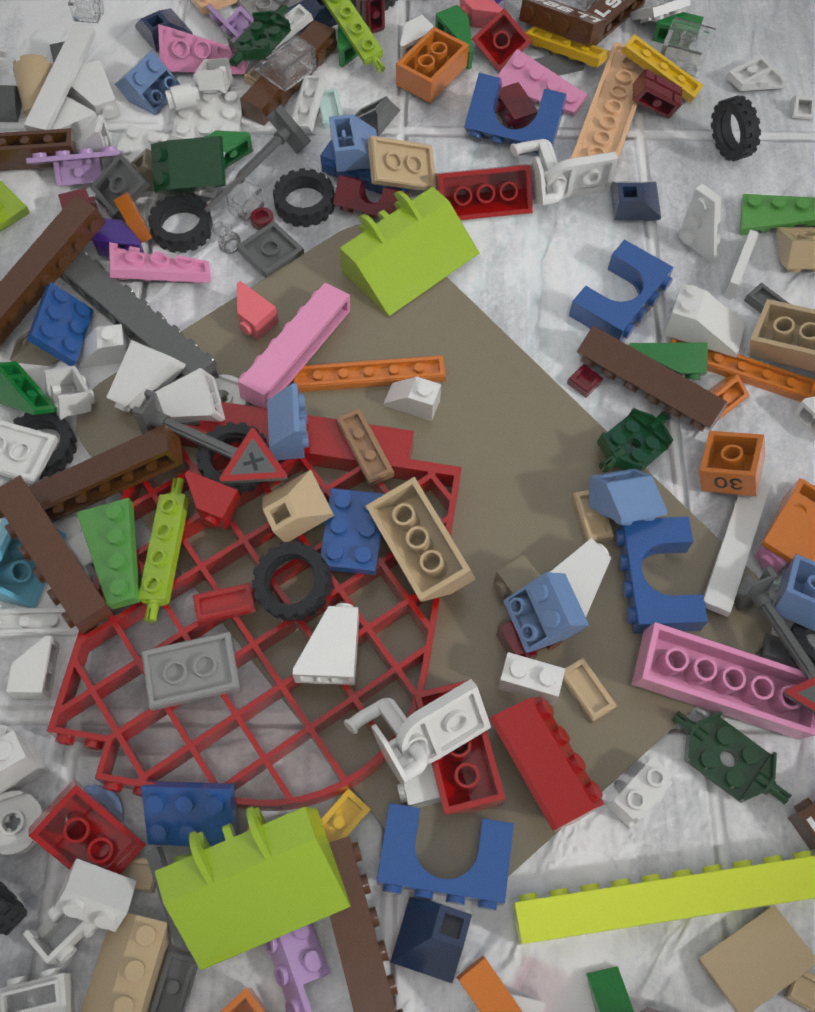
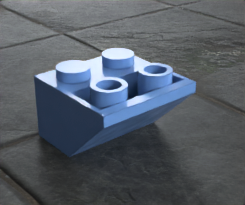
[114,50,181,115]
[329,114,377,172]
[267,383,309,460]
[588,468,667,525]
[503,572,589,653]

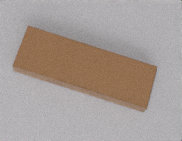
[336,408,394,487]

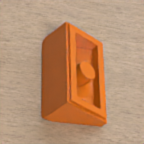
[114,191,152,243]
[708,374,750,420]

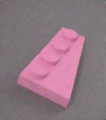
[158,24,247,74]
[497,49,587,116]
[109,242,211,284]

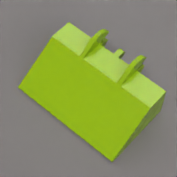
[340,187,480,316]
[154,806,350,970]

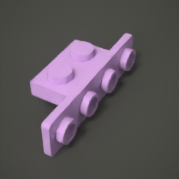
[206,3,259,61]
[26,146,124,186]
[264,923,330,1012]

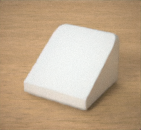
[790,95,815,120]

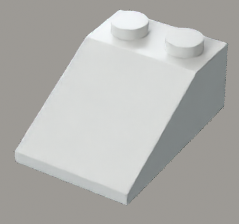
[664,283,745,358]

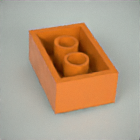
[396,27,469,103]

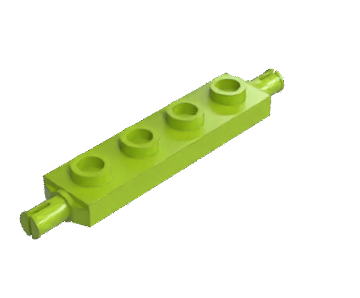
[322,0,386,73]
[139,478,190,623]

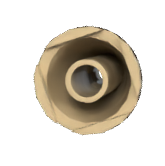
[13,54,54,117]

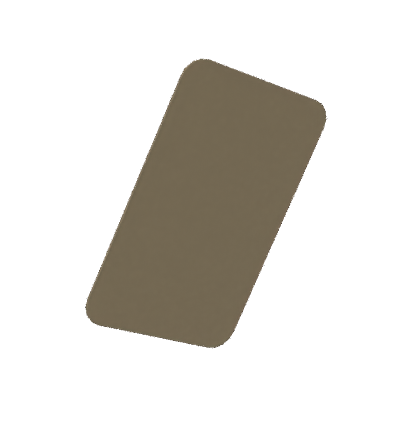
[76,224,772,879]

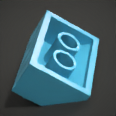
[0,517,66,608]

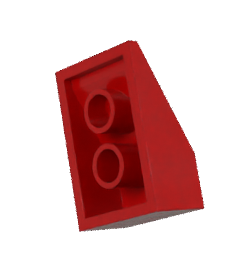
[28,779,146,874]

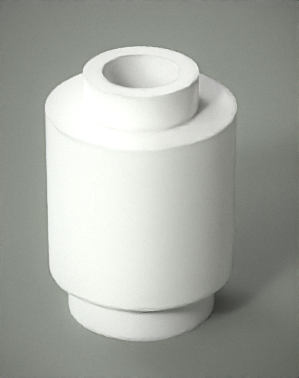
[165,82,200,110]

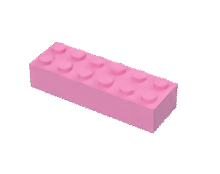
[631,622,815,740]

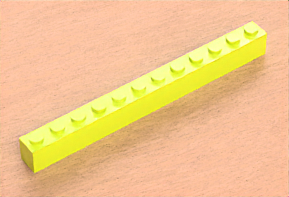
[512,850,815,945]

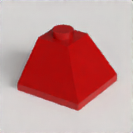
[472,8,532,72]

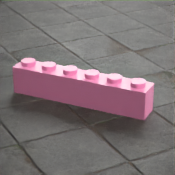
[238,283,350,408]

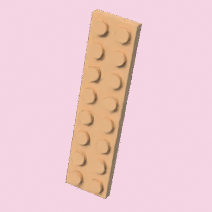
[571,42,644,166]

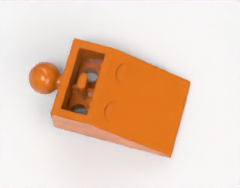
[761,478,815,562]

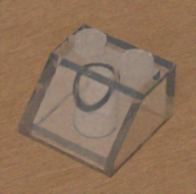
[661,17,716,78]
[254,36,316,92]

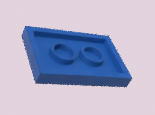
[26,282,94,366]
[320,488,384,575]
[141,781,239,847]

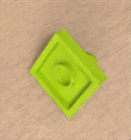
[0,181,30,232]

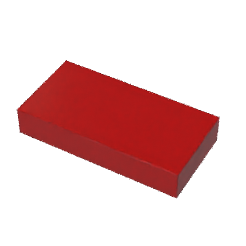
[193,582,256,625]

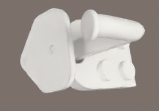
[510,139,618,206]
[344,679,491,784]

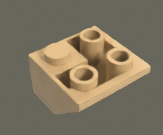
[263,470,334,542]

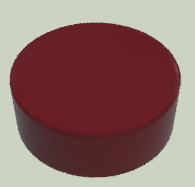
[250,207,274,230]

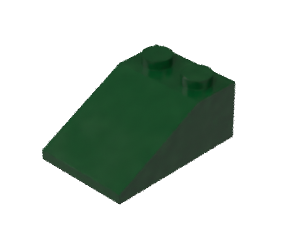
[151,136,226,196]

